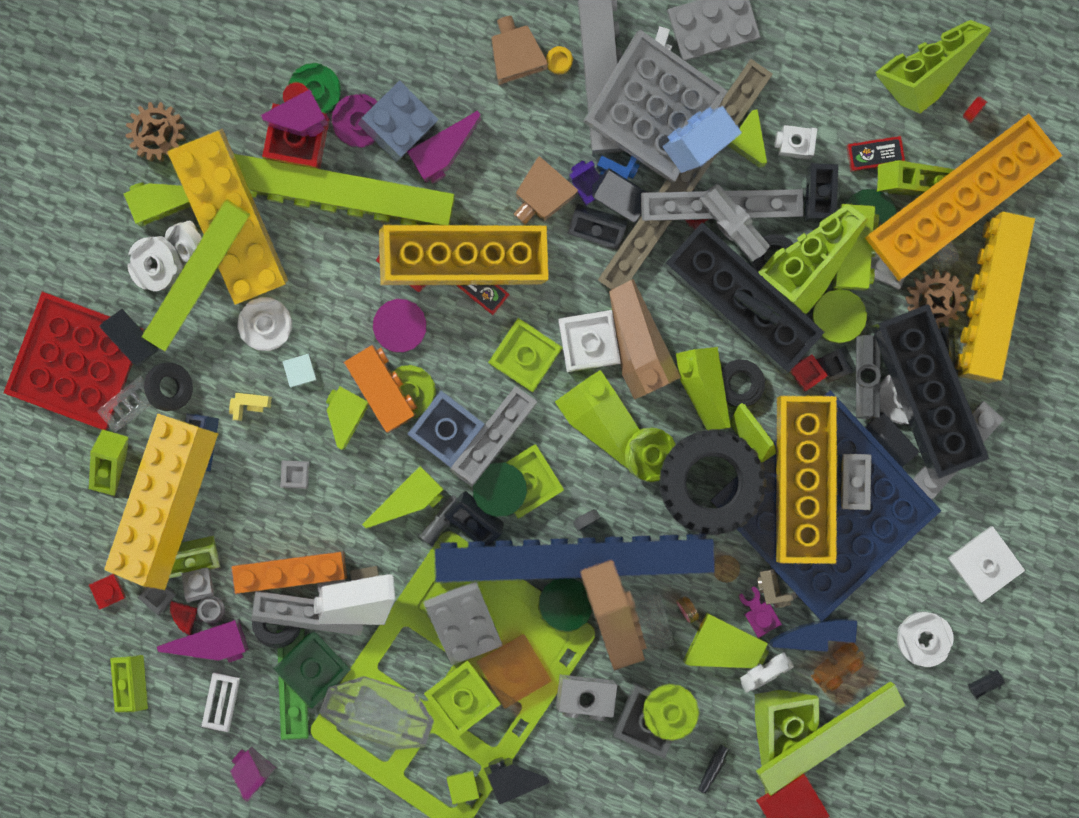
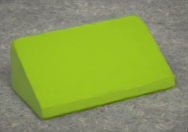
[730,403,776,463]
[169,536,220,579]
[110,655,148,712]

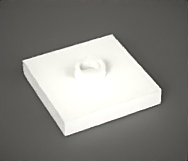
[558,310,621,372]
[947,526,1025,603]

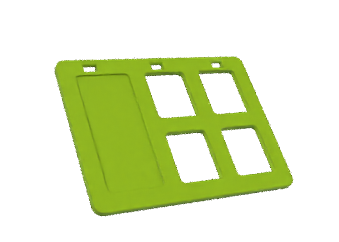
[311,531,595,818]

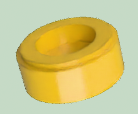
[546,46,573,75]

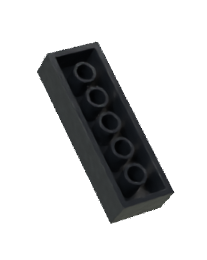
[663,223,825,375]
[871,304,990,479]

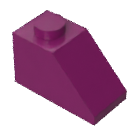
[260,90,328,137]

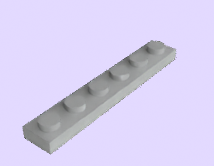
[641,189,803,221]

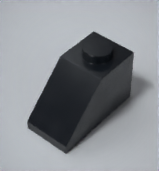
[484,757,550,805]

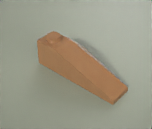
[609,279,681,400]

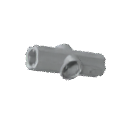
[699,184,770,261]

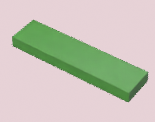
[277,628,309,740]

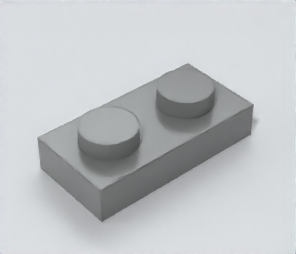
[841,454,871,510]

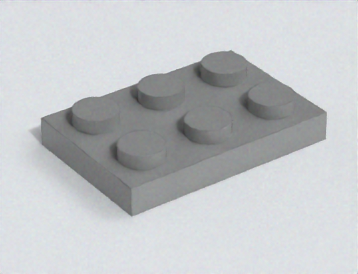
[667,0,760,61]
[424,581,503,665]

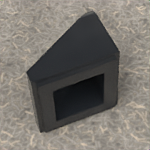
[817,346,856,384]

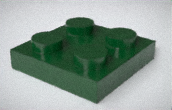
[273,630,351,709]

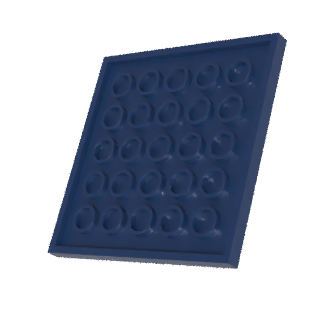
[710,390,942,621]

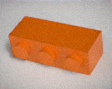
[344,345,418,433]

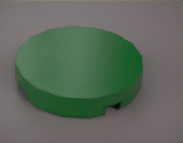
[288,63,342,114]

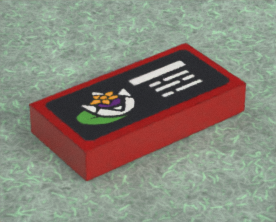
[846,136,905,172]
[456,285,510,316]

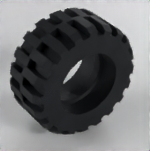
[659,429,766,535]

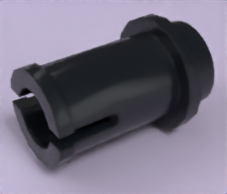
[967,669,1005,700]

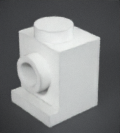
[775,125,817,159]

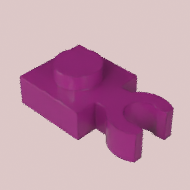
[738,586,782,638]

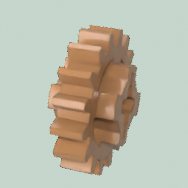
[126,102,186,162]
[905,269,967,328]

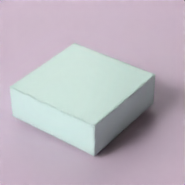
[282,354,317,388]

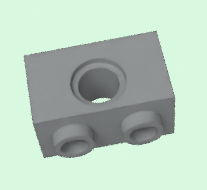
[556,674,617,721]

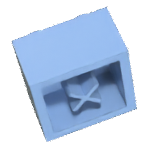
[662,106,742,173]

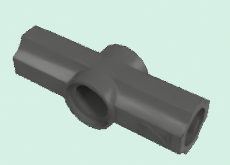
[856,335,881,420]

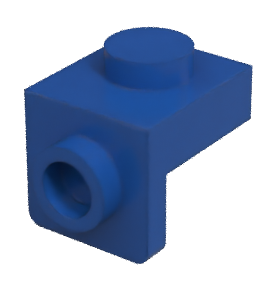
[596,156,640,179]

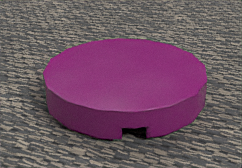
[332,94,377,148]
[373,299,427,353]

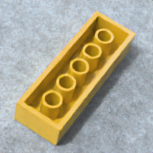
[167,128,288,305]
[955,212,1035,383]
[379,225,549,285]
[776,396,836,563]
[104,414,218,590]

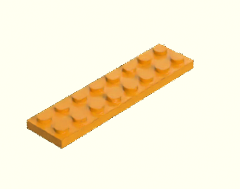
[865,114,1062,281]

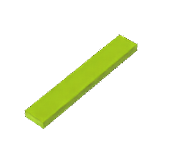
[142,199,251,351]
[756,681,905,796]

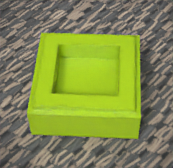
[446,770,479,805]

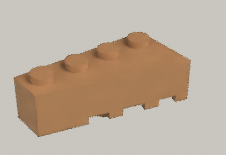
[581,560,647,671]

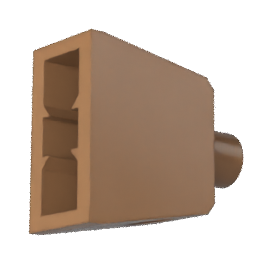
[491,16,547,85]
[513,156,578,225]

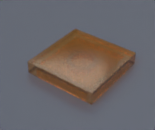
[477,633,552,709]

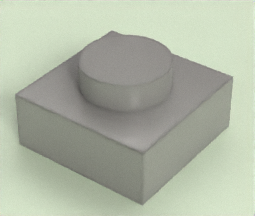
[182,568,214,602]

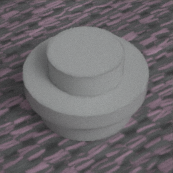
[197,596,225,623]

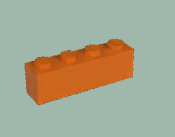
[232,551,347,594]

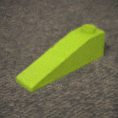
[876,20,991,114]
[758,204,868,314]
[555,370,640,470]
[755,690,819,794]

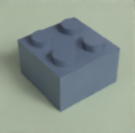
[358,80,439,163]
[408,391,485,467]

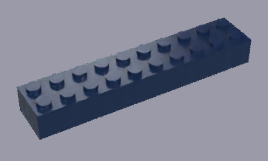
[435,534,715,582]

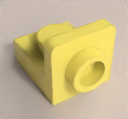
[229,393,272,421]

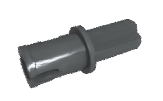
[419,495,457,546]

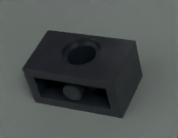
[805,163,839,223]

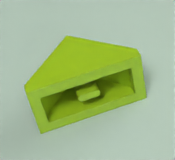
[728,109,767,168]

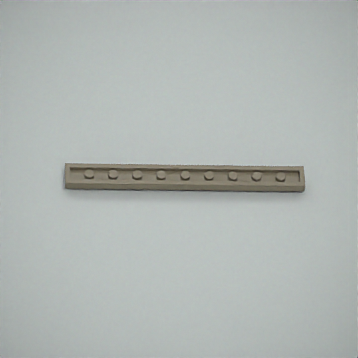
[597,59,773,290]

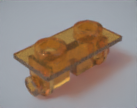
[811,642,866,693]

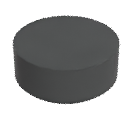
[573,509,601,531]

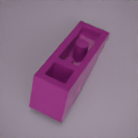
[407,110,481,184]
[157,619,249,663]
[230,746,276,801]

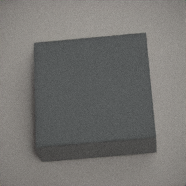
[138,586,177,615]

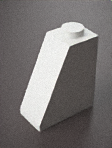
[314,575,395,625]

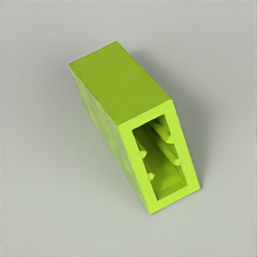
[683,612,769,668]

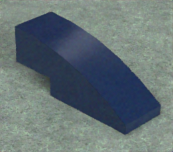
[770,619,857,652]

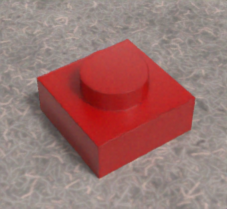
[790,354,828,392]
[89,574,126,610]

